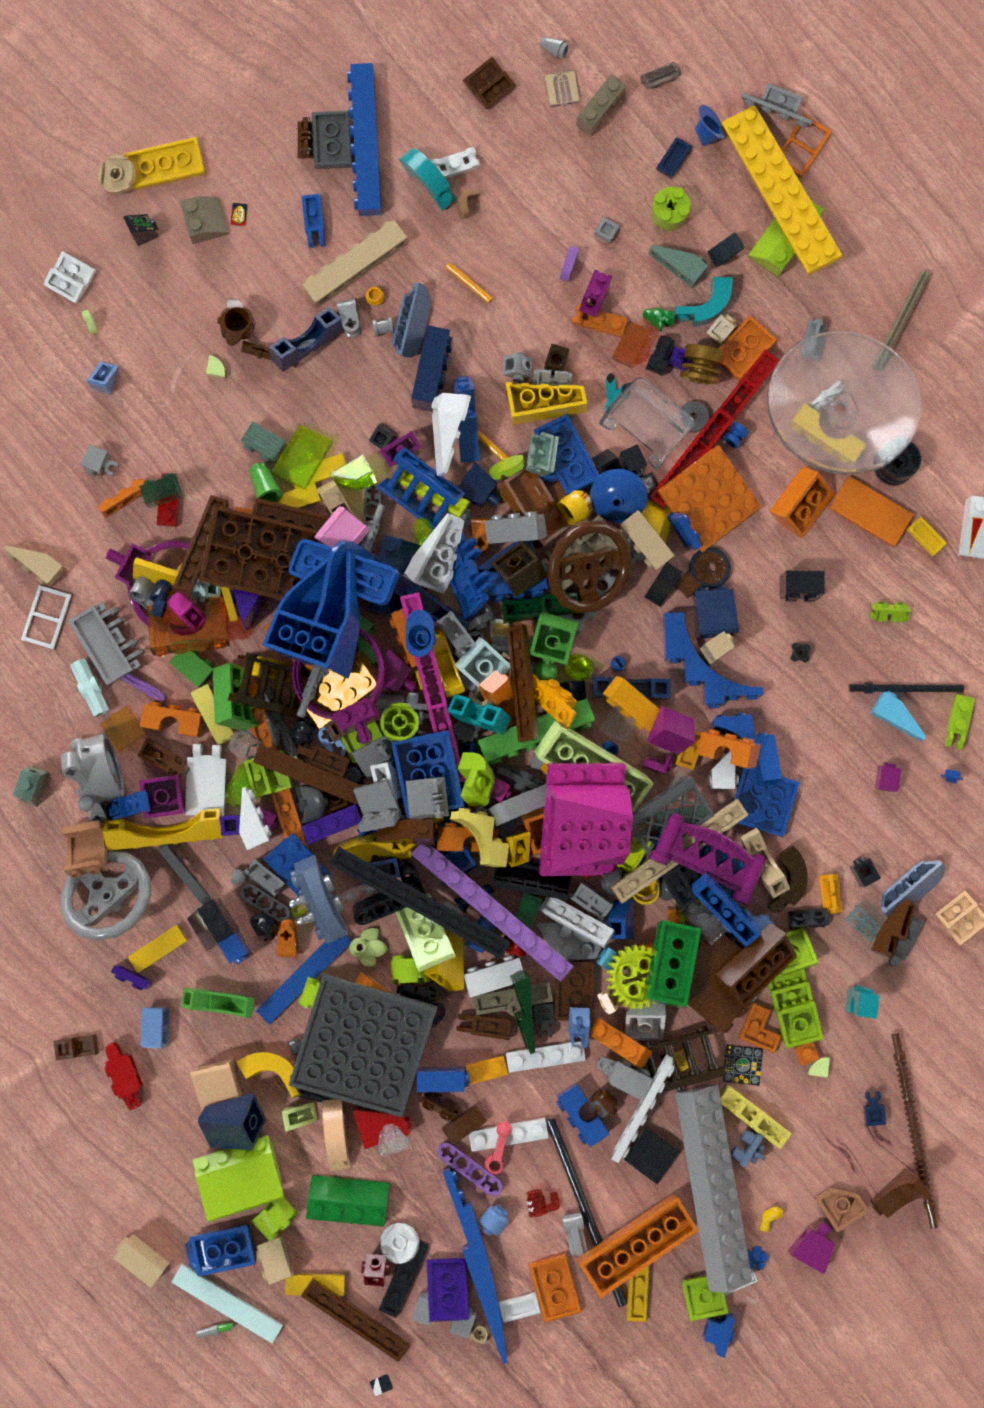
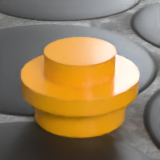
[365,287,384,306]

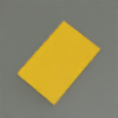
[133,558,190,599]

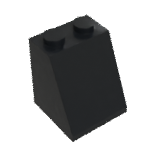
[187,898,240,951]

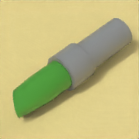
[196,1323,234,1339]

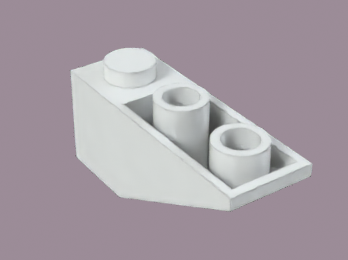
[239,787,272,850]

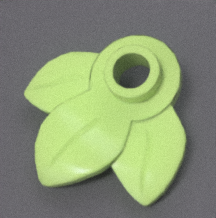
[349,928,388,967]

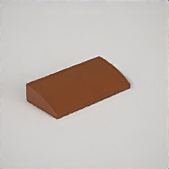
[497,464,570,548]

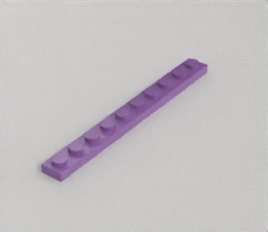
[411,844,573,982]

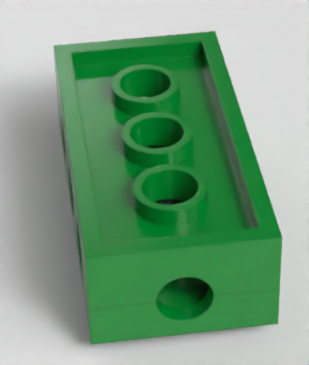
[643,920,701,1008]

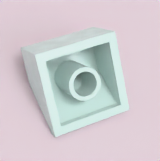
[454,637,510,689]

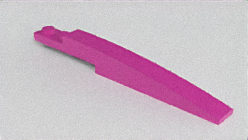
[400,592,465,782]

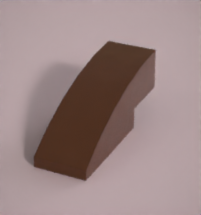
[871,899,916,958]

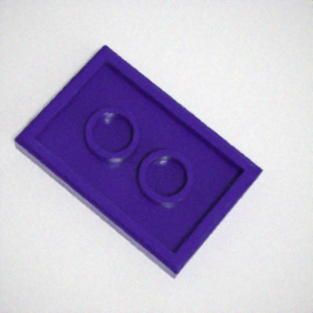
[426,1258,469,1322]

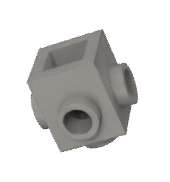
[503,352,532,382]

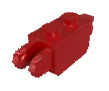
[104,1042,143,1111]

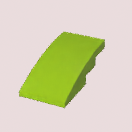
[768,969,824,1049]

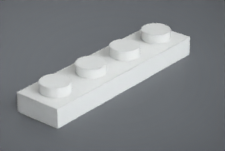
[539,897,615,948]
[506,1041,586,1073]
[469,1118,549,1152]

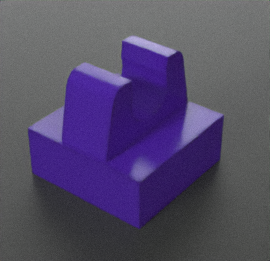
[667,346,690,371]

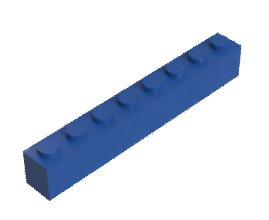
[347,63,382,216]

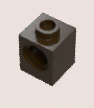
[544,343,570,375]

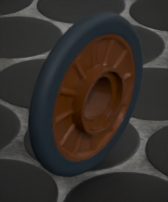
[689,547,731,589]

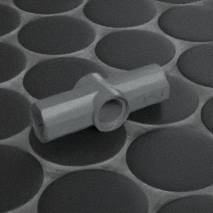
[495,762,546,793]

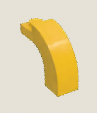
[237,1052,301,1098]

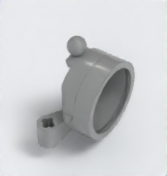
[61,733,125,823]

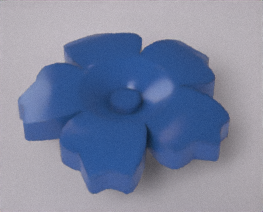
[747,1246,769,1271]

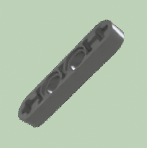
[158,844,213,905]

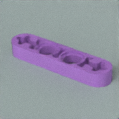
[437,1141,502,1196]

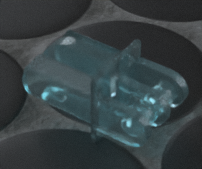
[843,905,882,943]

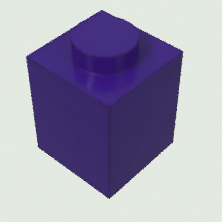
[220,815,240,836]

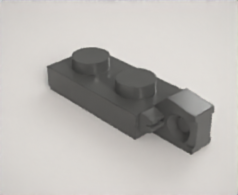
[887,916,924,967]

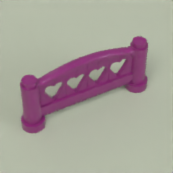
[649,813,766,906]

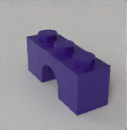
[301,804,362,845]

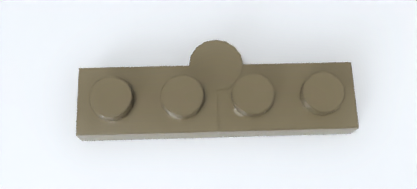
[473,982,553,1016]

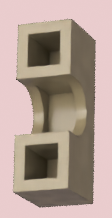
[576,74,626,137]

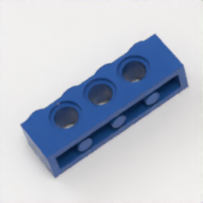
[692,873,761,947]

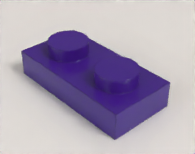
[111,964,152,990]

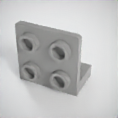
[353,781,402,832]

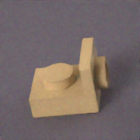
[706,313,738,345]

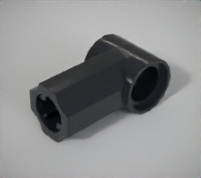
[646,336,675,376]

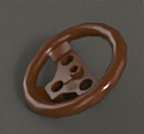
[547,521,632,613]

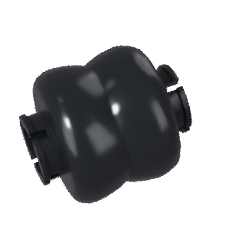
[290,717,317,746]

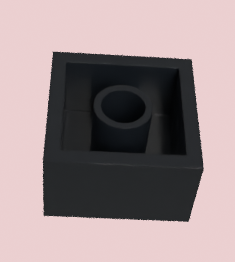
[780,570,825,602]

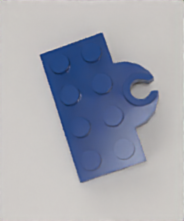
[534,414,599,495]

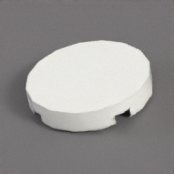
[380,1223,419,1264]

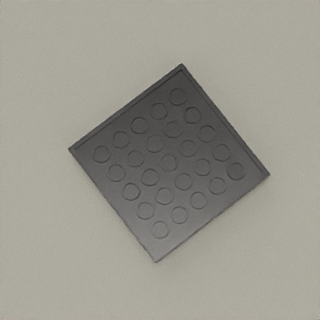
[288,974,437,1117]

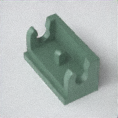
[526,432,559,477]

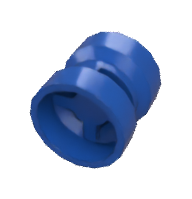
[723,422,749,449]

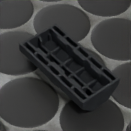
[491,859,572,901]

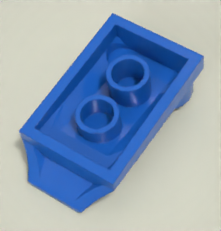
[185,1224,257,1277]

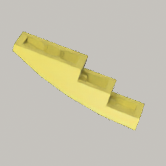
[720,1084,792,1149]

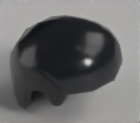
[249,913,277,942]

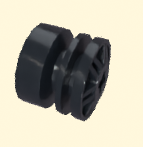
[874,439,922,486]

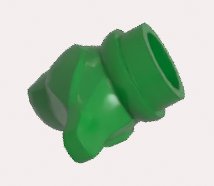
[642,308,674,331]

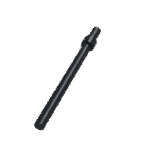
[848,682,964,694]

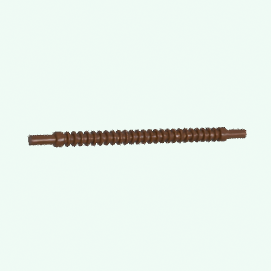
[891,1033,938,1229]

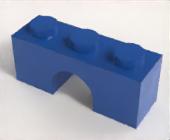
[556,1083,610,1147]

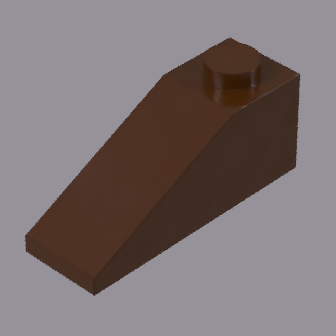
[376,819,436,845]

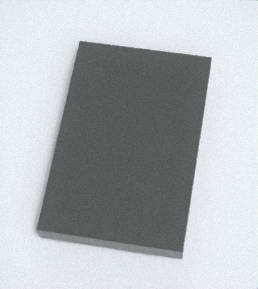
[312,110,352,169]

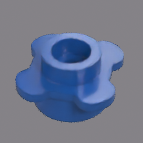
[941,769,963,784]

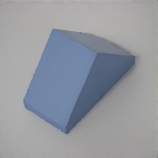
[87,361,119,395]

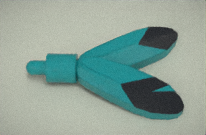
[605,373,634,413]

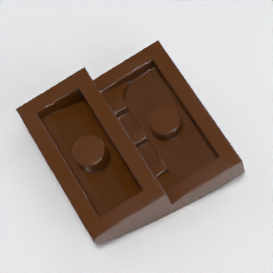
[462,57,516,109]

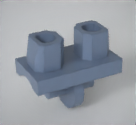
[731,1129,766,1168]

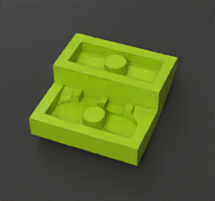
[243,750,294,798]

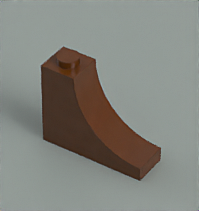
[871,1168,932,1218]

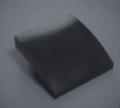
[662,864,702,910]
[624,1127,680,1184]

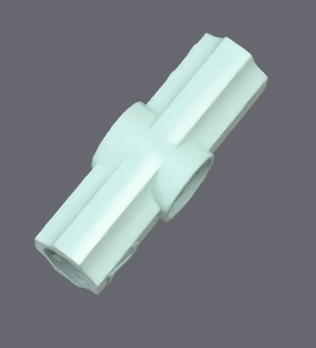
[70,658,110,717]

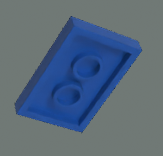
[264,832,331,897]

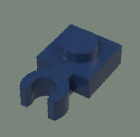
[863,1090,886,1126]

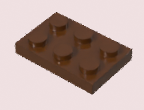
[554,961,595,1021]

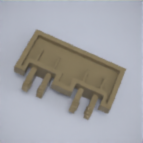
[541,516,618,591]

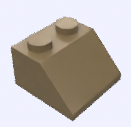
[180,196,229,244]

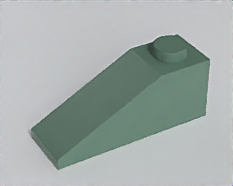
[648,245,708,288]

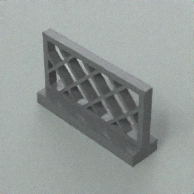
[632,776,715,856]

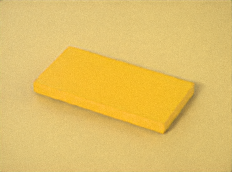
[124,137,206,191]

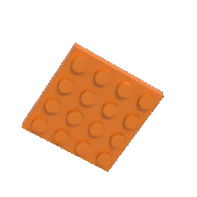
[657,445,762,552]

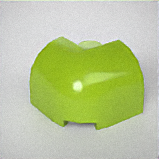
[458,752,495,806]

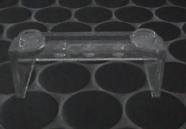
[599,378,695,471]

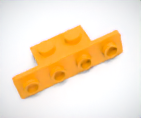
[532,673,578,728]

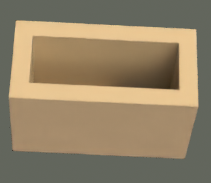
[256,1237,295,1285]

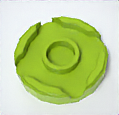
[489,455,526,480]

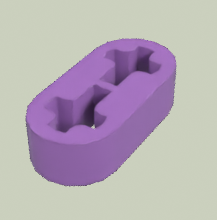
[560,246,580,282]

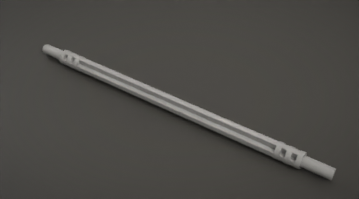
[297,504,385,718]

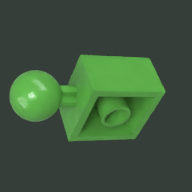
[530,612,579,680]

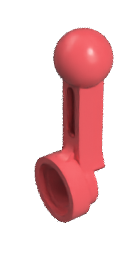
[485,1122,512,1174]

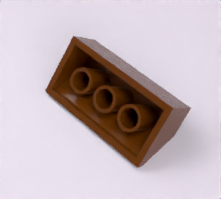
[715,923,797,1009]

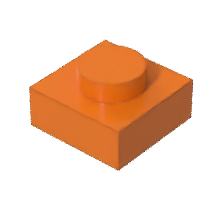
[793,1042,820,1066]

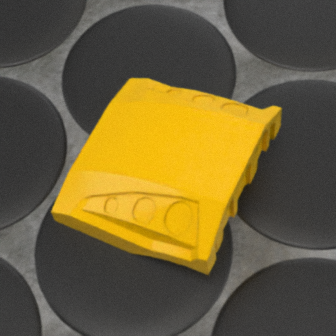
[641,499,672,544]

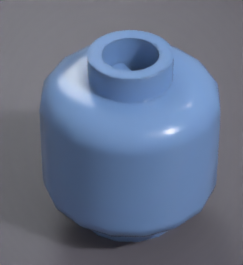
[480,1205,509,1236]

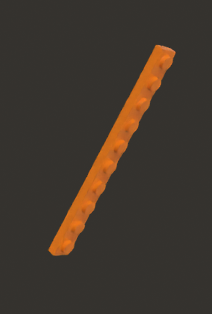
[248,677,309,849]

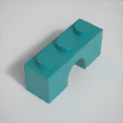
[447,694,511,735]
[845,985,880,1019]

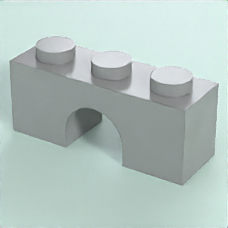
[412,1291,476,1339]

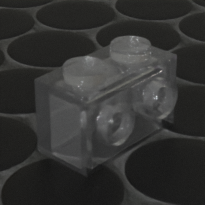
[681,901,726,945]

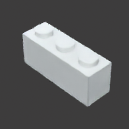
[464,955,523,998]

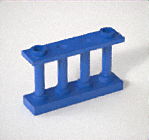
[377,447,466,530]

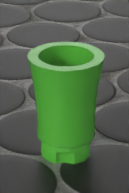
[249,462,283,503]

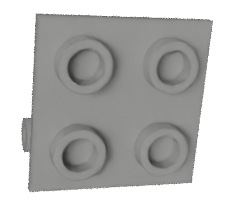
[352,736,398,781]
[406,777,449,819]

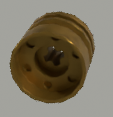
[680,344,726,385]

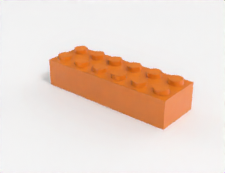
[576,1194,699,1299]

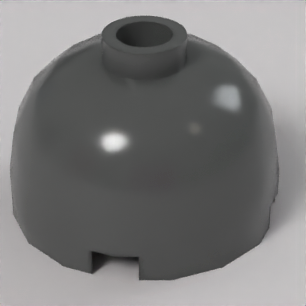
[296,785,328,823]

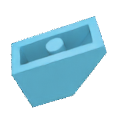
[596,946,626,972]

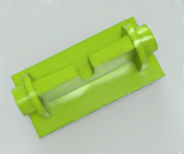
[870,601,912,623]

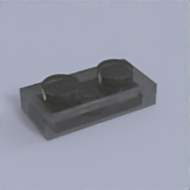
[640,62,682,89]

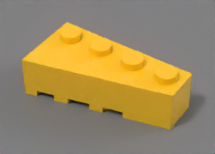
[505,382,587,425]

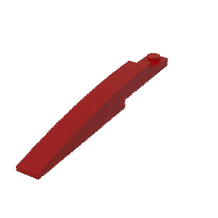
[649,349,780,509]

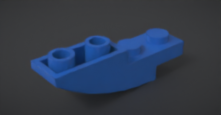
[106,791,150,820]

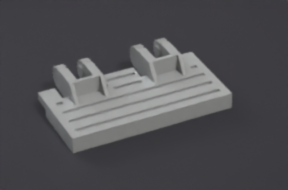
[68,602,144,686]

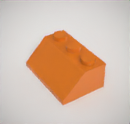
[769,467,835,538]

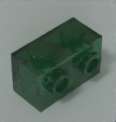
[139,473,185,508]

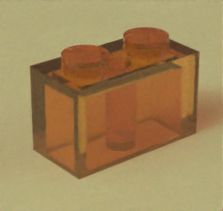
[612,321,651,369]

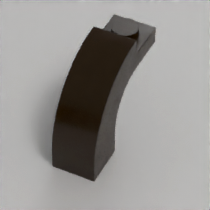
[767,845,808,913]

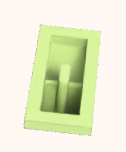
[282,1102,318,1131]

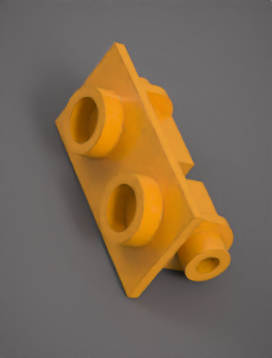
[819,873,843,914]

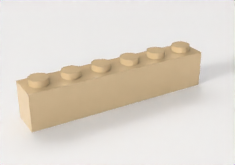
[302,220,408,308]

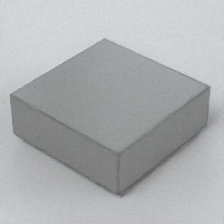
[594,217,620,244]

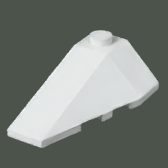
[432,393,471,477]
[405,513,464,594]

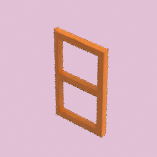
[781,114,832,178]

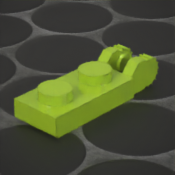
[945,694,975,750]

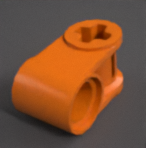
[471,518,491,556]
[277,919,298,958]

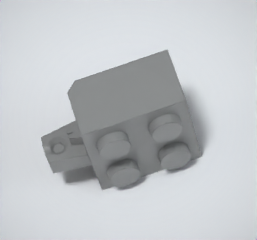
[596,1056,653,1101]

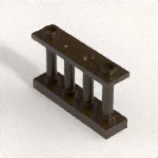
[228,652,311,719]
[641,1026,726,1094]

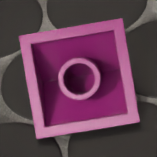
[646,706,695,755]

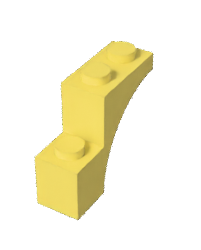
[450,808,509,868]

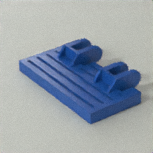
[450,533,494,620]

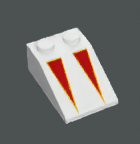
[958,496,984,559]

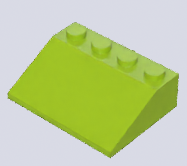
[193,1135,285,1223]

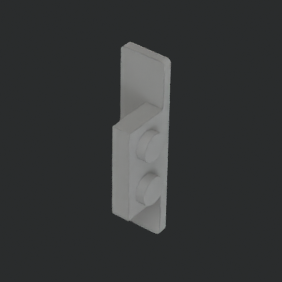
[742,83,813,128]

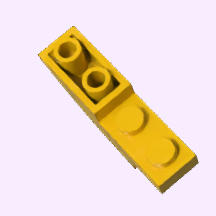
[333,834,412,862]

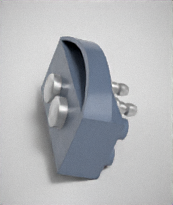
[289,854,348,944]

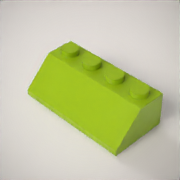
[748,201,824,277]

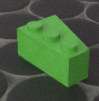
[213,663,259,731]

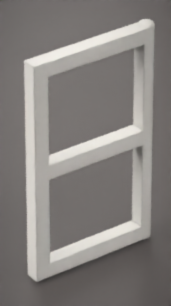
[21,585,72,649]

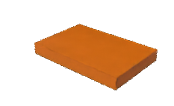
[718,315,777,382]
[528,1253,582,1323]

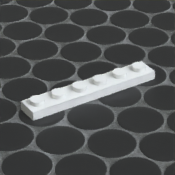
[611,1055,675,1163]

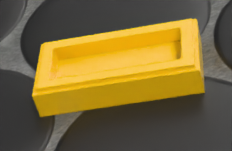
[906,516,947,557]

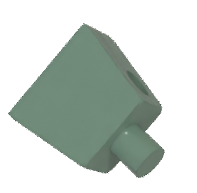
[13,766,49,807]

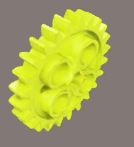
[606,945,668,1009]

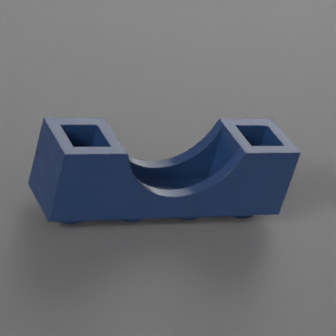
[269,306,342,372]
[592,677,671,700]

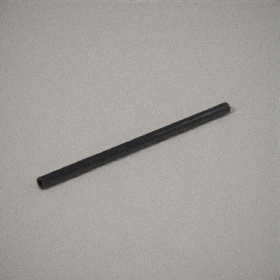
[546,1118,627,1307]

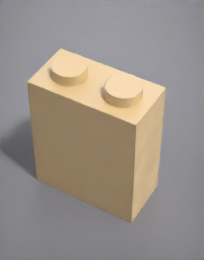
[113,1234,170,1288]

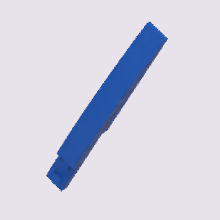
[442,1166,507,1364]

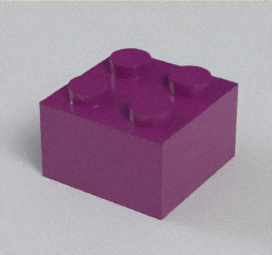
[139,775,185,819]

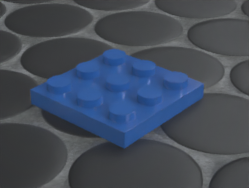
[733,767,800,838]

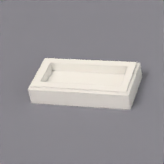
[499,1292,541,1323]

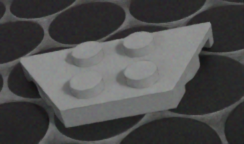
[537,918,607,961]

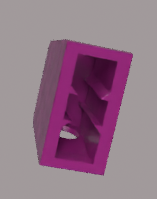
[376,649,418,693]
[788,1222,835,1274]

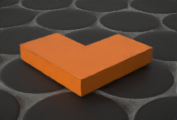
[738,1002,782,1054]

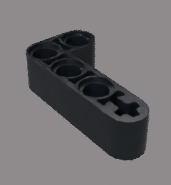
[352,863,426,925]

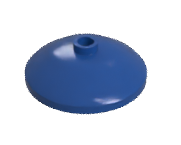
[590,469,648,523]

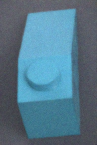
[870,691,926,741]

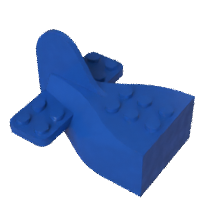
[263,539,399,679]

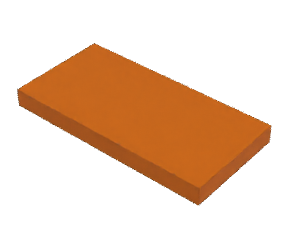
[828,476,914,548]

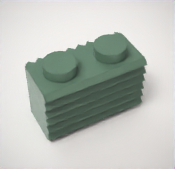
[241,421,287,463]

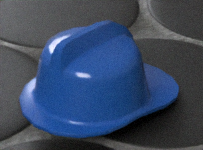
[695,105,725,146]
[405,609,436,657]

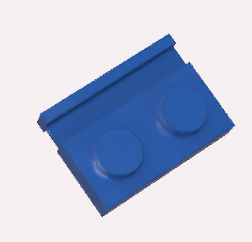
[667,512,702,550]

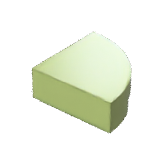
[81,310,98,334]
[206,355,226,378]
[807,1057,830,1077]

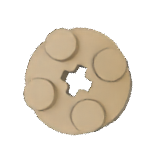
[98,155,136,194]

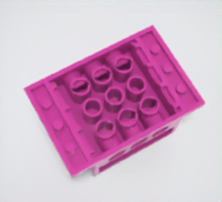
[539,763,633,876]

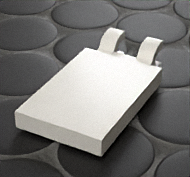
[185,744,227,816]

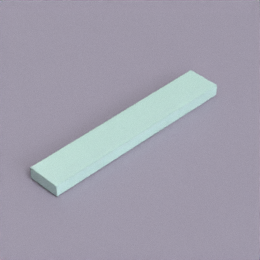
[171,1263,283,1343]

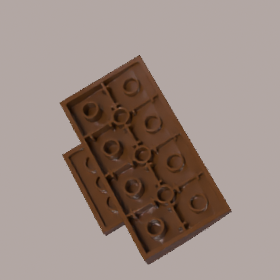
[199,498,362,600]

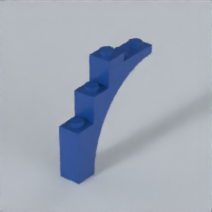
[663,612,763,709]

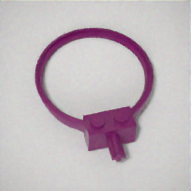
[105,541,224,636]
[292,628,385,745]

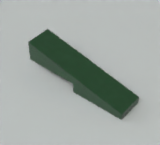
[502,593,580,624]
[510,970,535,1054]

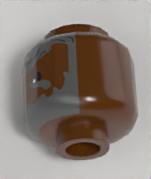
[589,1089,618,1119]

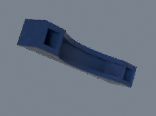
[370,553,469,628]

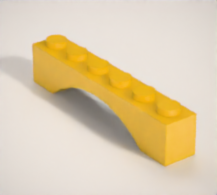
[103,808,223,851]

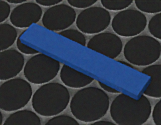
[256,935,352,1025]

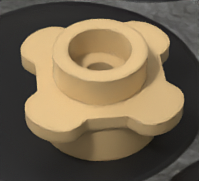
[469,1321,491,1345]

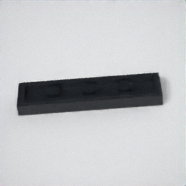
[378,1239,429,1318]

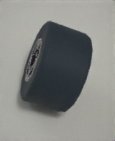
[708,232,745,267]

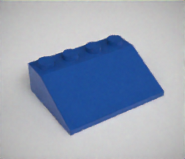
[391,730,464,818]

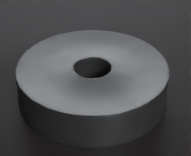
[678,401,709,433]

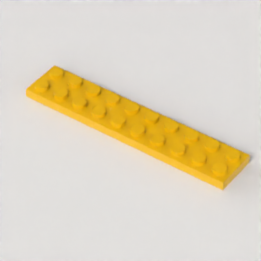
[721,105,842,276]

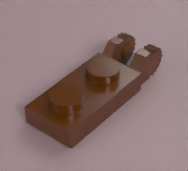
[456,1014,512,1040]

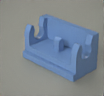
[141,1007,169,1048]
[568,1007,590,1048]

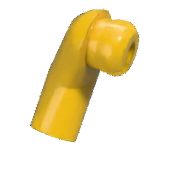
[759,1206,784,1232]

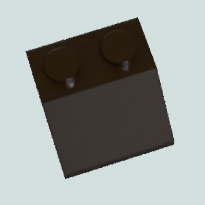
[491,542,547,597]

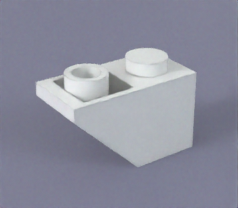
[710,751,739,789]

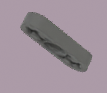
[363,483,382,538]
[240,884,291,922]

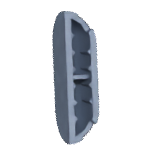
[392,283,431,357]
[881,860,945,917]

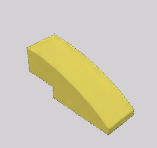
[191,684,236,745]

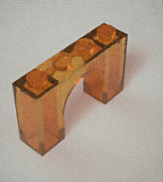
[147,597,230,657]

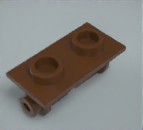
[419,1092,461,1121]

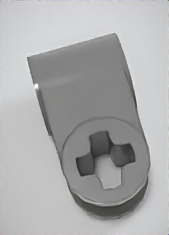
[336,299,361,338]
[129,576,168,611]

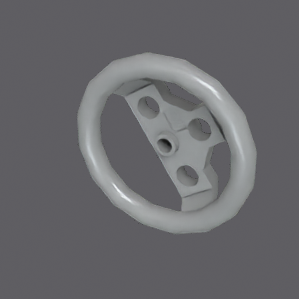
[61,850,151,941]

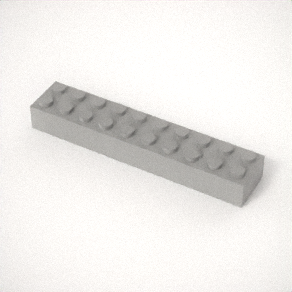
[675,1084,752,1293]

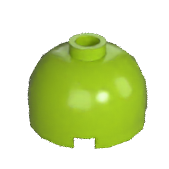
[380,703,419,741]

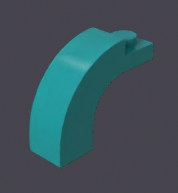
[398,148,457,211]
[674,277,732,327]

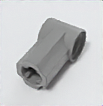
[562,1212,587,1255]

